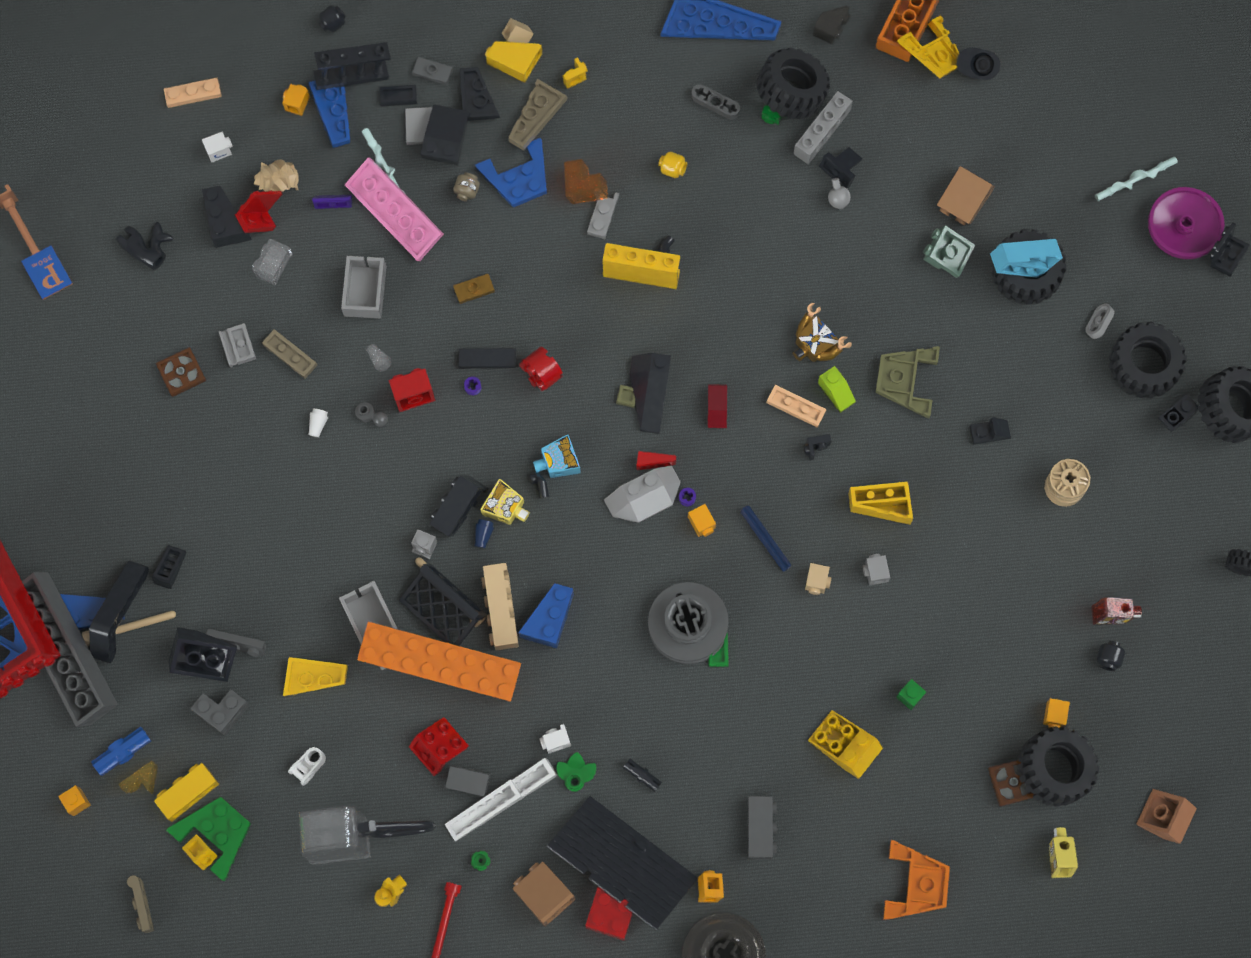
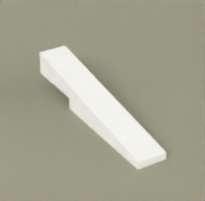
[444,758,558,841]

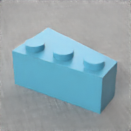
[990,239,1063,278]

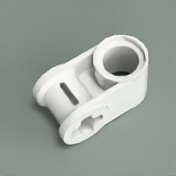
[288,747,326,786]

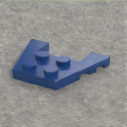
[475,138,547,207]

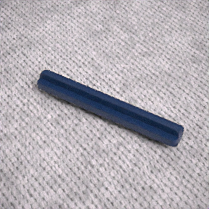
[741,506,791,572]

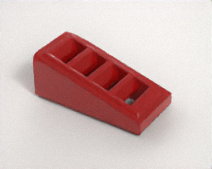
[637,451,676,470]

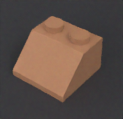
[1137,789,1197,844]

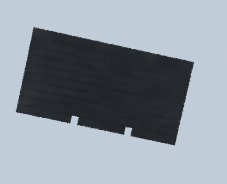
[547,796,698,931]

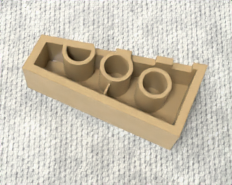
[481,563,519,650]

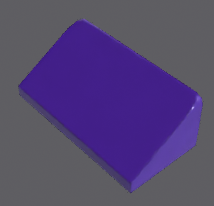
[312,195,352,209]

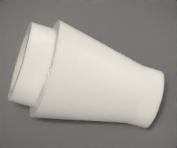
[308,408,328,438]

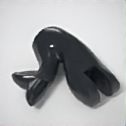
[116,222,174,270]

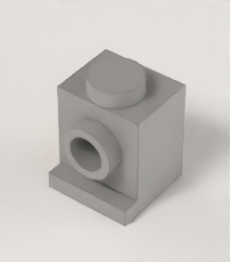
[411,529,438,560]

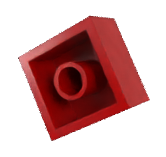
[389,368,435,413]
[585,887,633,941]

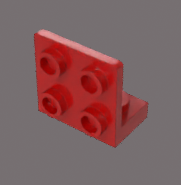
[235,190,282,233]
[409,718,469,776]

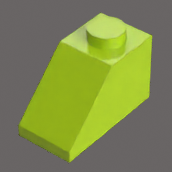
[818,366,856,413]

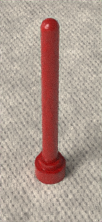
[431,882,462,958]

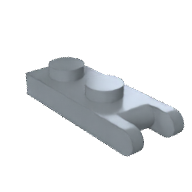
[587,189,619,239]

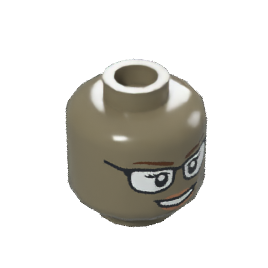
[453,172,480,201]

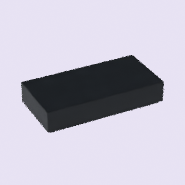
[380,85,417,106]

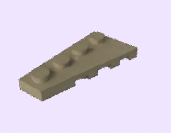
[508,79,567,151]

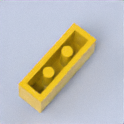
[154,763,219,822]

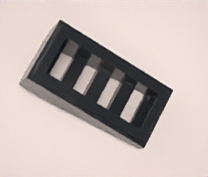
[152,545,186,589]

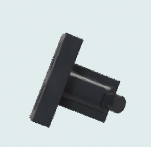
[819,147,863,189]

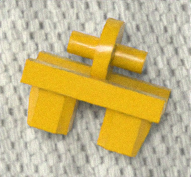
[374,875,407,907]

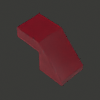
[708,384,727,428]

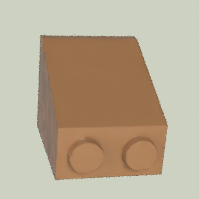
[937,166,995,226]
[512,862,575,927]

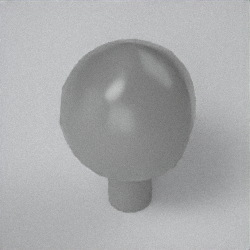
[828,178,851,209]

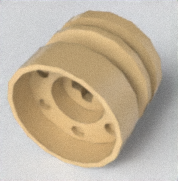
[1044,459,1091,507]

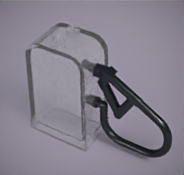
[298,806,436,865]

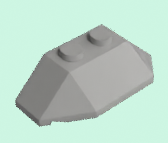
[604,466,681,523]

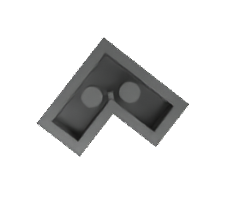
[190,690,250,736]

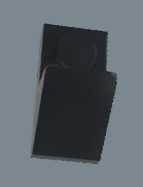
[970,417,1011,445]

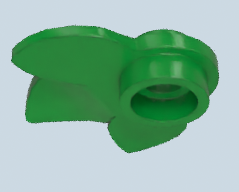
[557,752,596,792]

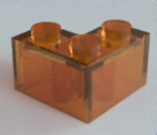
[564,159,608,204]

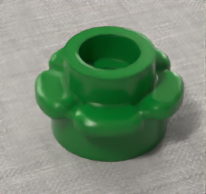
[471,851,491,871]

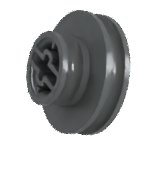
[648,582,728,664]

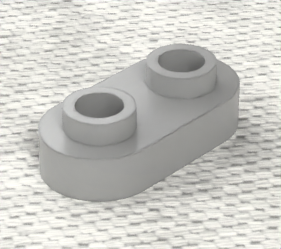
[1086,304,1114,339]

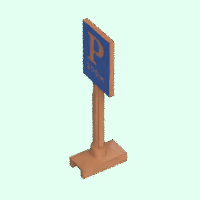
[0,184,73,300]

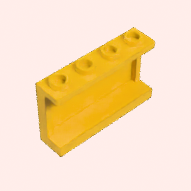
[603,243,680,289]

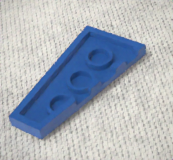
[308,81,350,148]

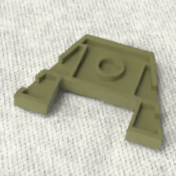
[875,346,940,418]

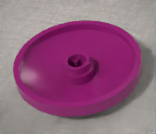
[1148,187,1225,259]

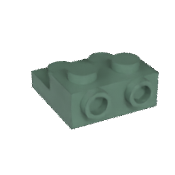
[923,225,975,278]

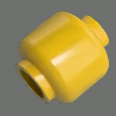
[658,152,687,178]

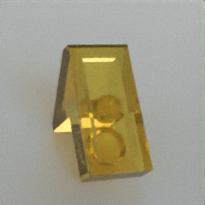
[119,761,158,794]

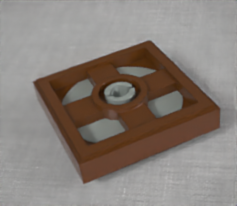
[156,347,207,397]
[988,760,1034,807]

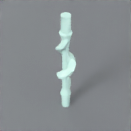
[362,128,405,193]
[1095,157,1177,201]

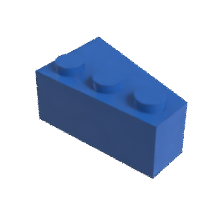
[519,583,574,649]

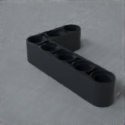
[89,561,149,664]

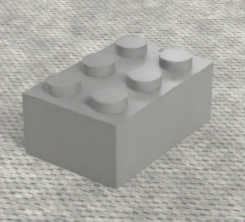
[341,256,387,319]
[339,581,398,644]

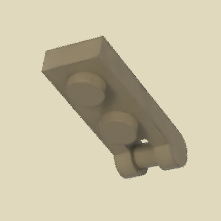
[127,876,154,933]

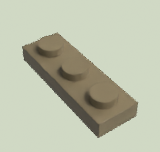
[262,329,317,379]

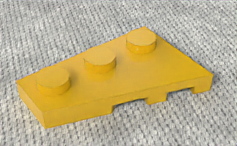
[283,657,348,696]

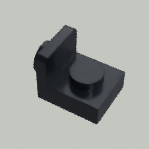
[803,434,831,461]

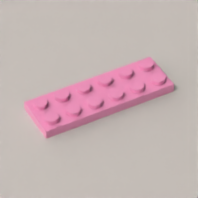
[345,158,444,261]

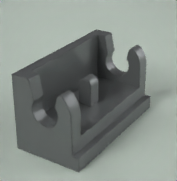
[445,765,491,796]

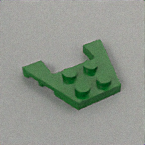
[166,797,251,882]

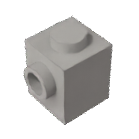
[862,554,890,585]

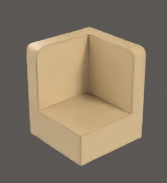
[502,18,534,43]

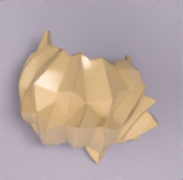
[254,159,299,192]

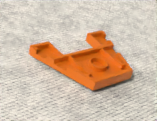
[883,840,950,920]

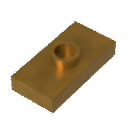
[453,274,495,304]

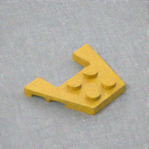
[897,15,959,79]

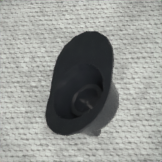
[956,47,1001,80]

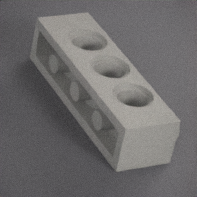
[794,91,853,165]

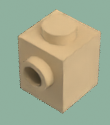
[805,563,831,595]

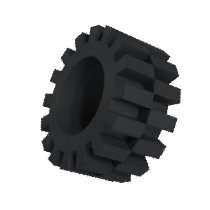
[1225,549,1251,577]

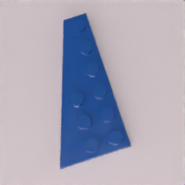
[661,0,781,40]

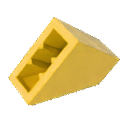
[485,41,542,83]

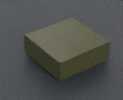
[616,385,636,408]

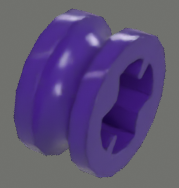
[464,377,482,396]
[679,488,696,507]

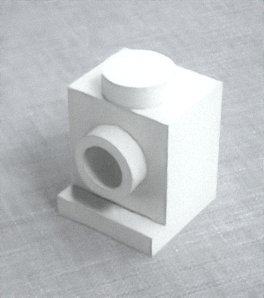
[539,724,571,754]

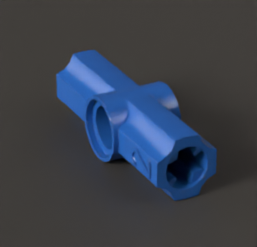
[91,727,151,776]

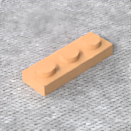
[164,78,222,108]
[767,385,826,428]

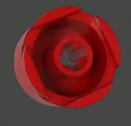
[519,346,563,391]

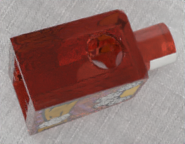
[1091,597,1142,625]

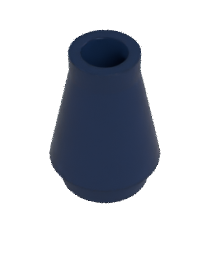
[474,519,494,549]

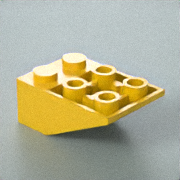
[808,710,883,779]

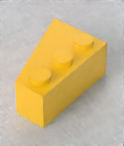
[848,482,913,525]

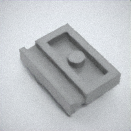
[219,323,256,368]

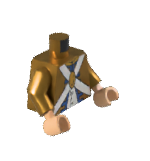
[793,303,852,362]

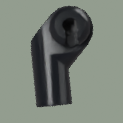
[658,235,675,254]

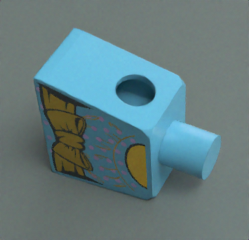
[533,435,581,478]

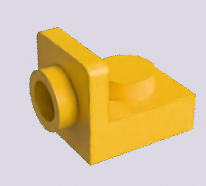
[563,57,588,89]
[182,834,218,870]

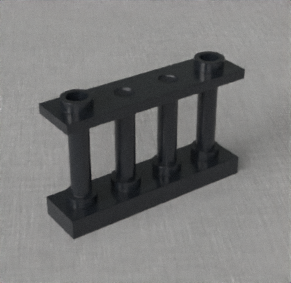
[313,42,391,90]

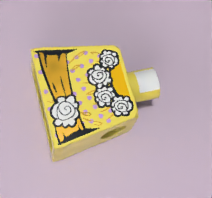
[480,479,530,525]
[1049,827,1078,878]

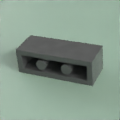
[748,796,777,860]

